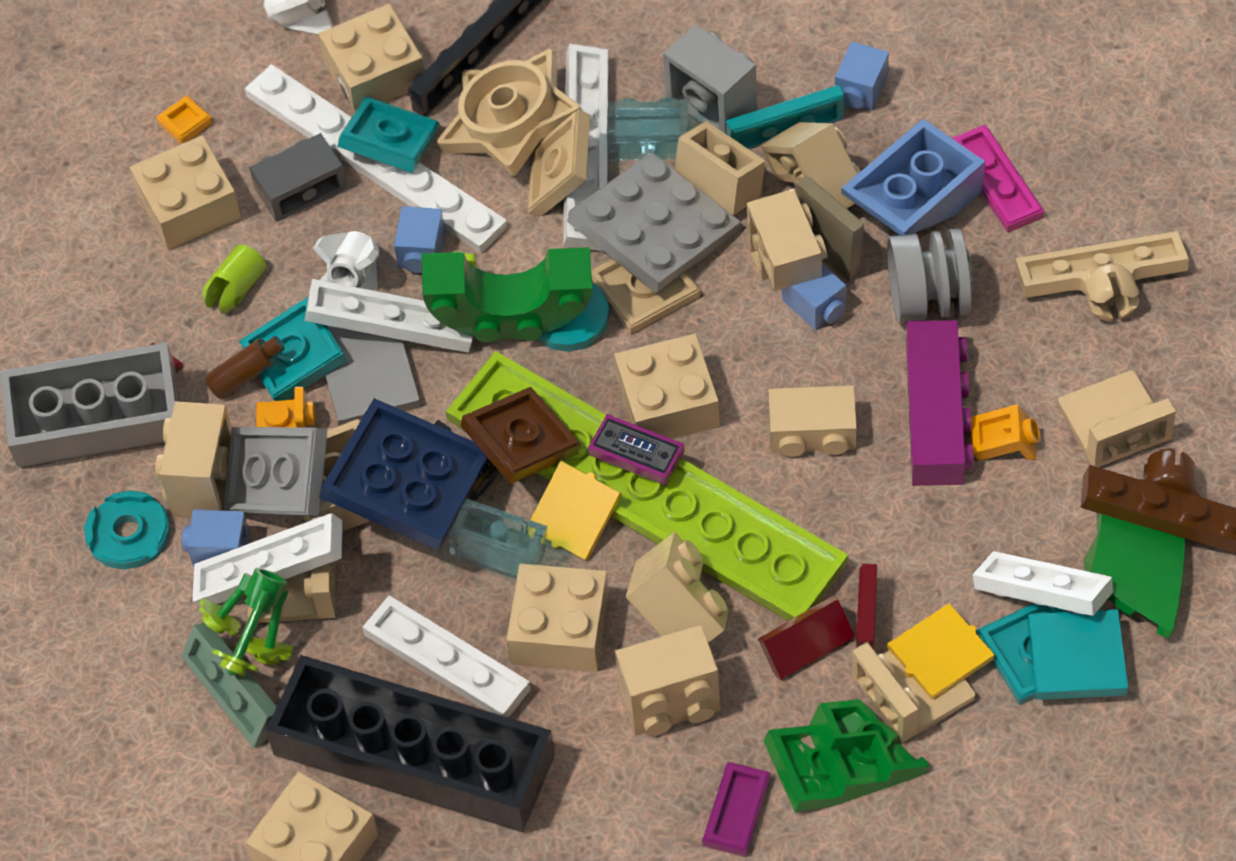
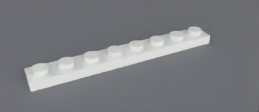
[245,64,508,254]

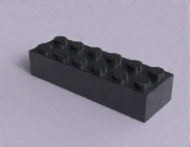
[266,655,555,832]

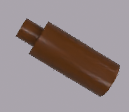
[205,336,285,400]

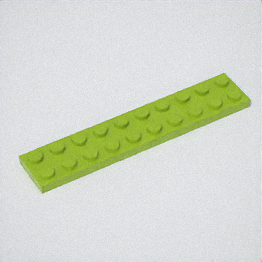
[445,351,848,621]

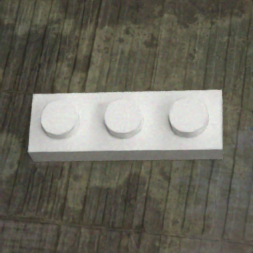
[973,551,1113,616]

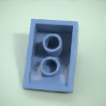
[841,119,985,235]

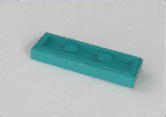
[726,85,844,149]

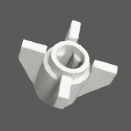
[264,0,333,34]
[313,231,379,291]

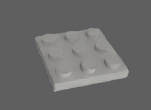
[567,152,741,293]

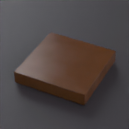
[460,387,581,484]

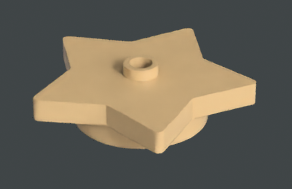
[437,49,582,176]

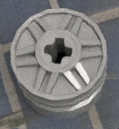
[887,228,974,324]

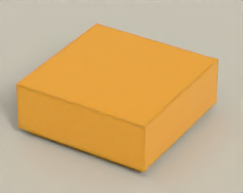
[156,95,213,144]

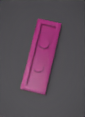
[952,124,1044,233]

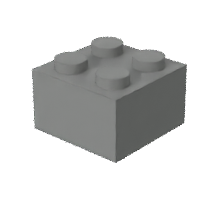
[663,24,757,134]

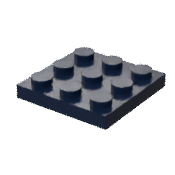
[319,398,488,550]

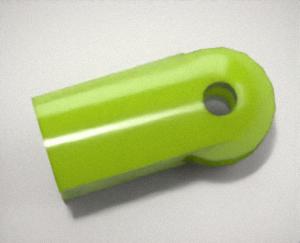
[202,244,266,314]

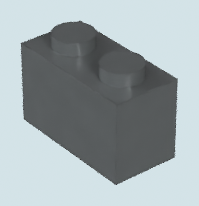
[249,133,347,222]

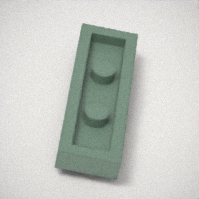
[181,623,276,747]

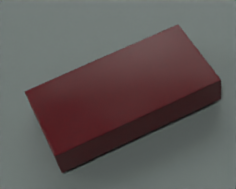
[856,563,877,651]
[758,596,855,680]

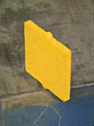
[526,461,622,561]
[887,603,995,700]

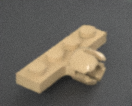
[1015,231,1189,321]

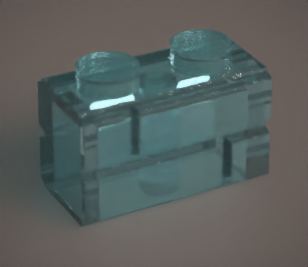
[607,97,689,160]
[450,499,548,579]

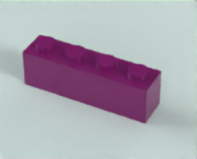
[906,320,973,486]

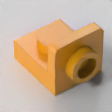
[256,387,316,428]
[971,404,1041,461]

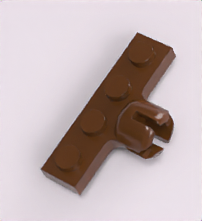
[1081,448,1236,553]

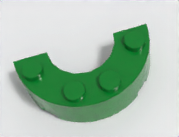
[422,247,592,342]

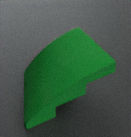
[1083,513,1185,639]
[763,699,929,813]

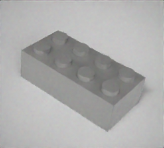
[0,342,180,467]

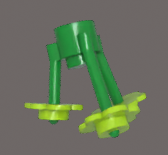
[199,568,293,676]

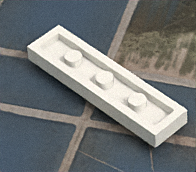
[305,279,472,353]
[192,513,342,607]
[362,596,531,717]

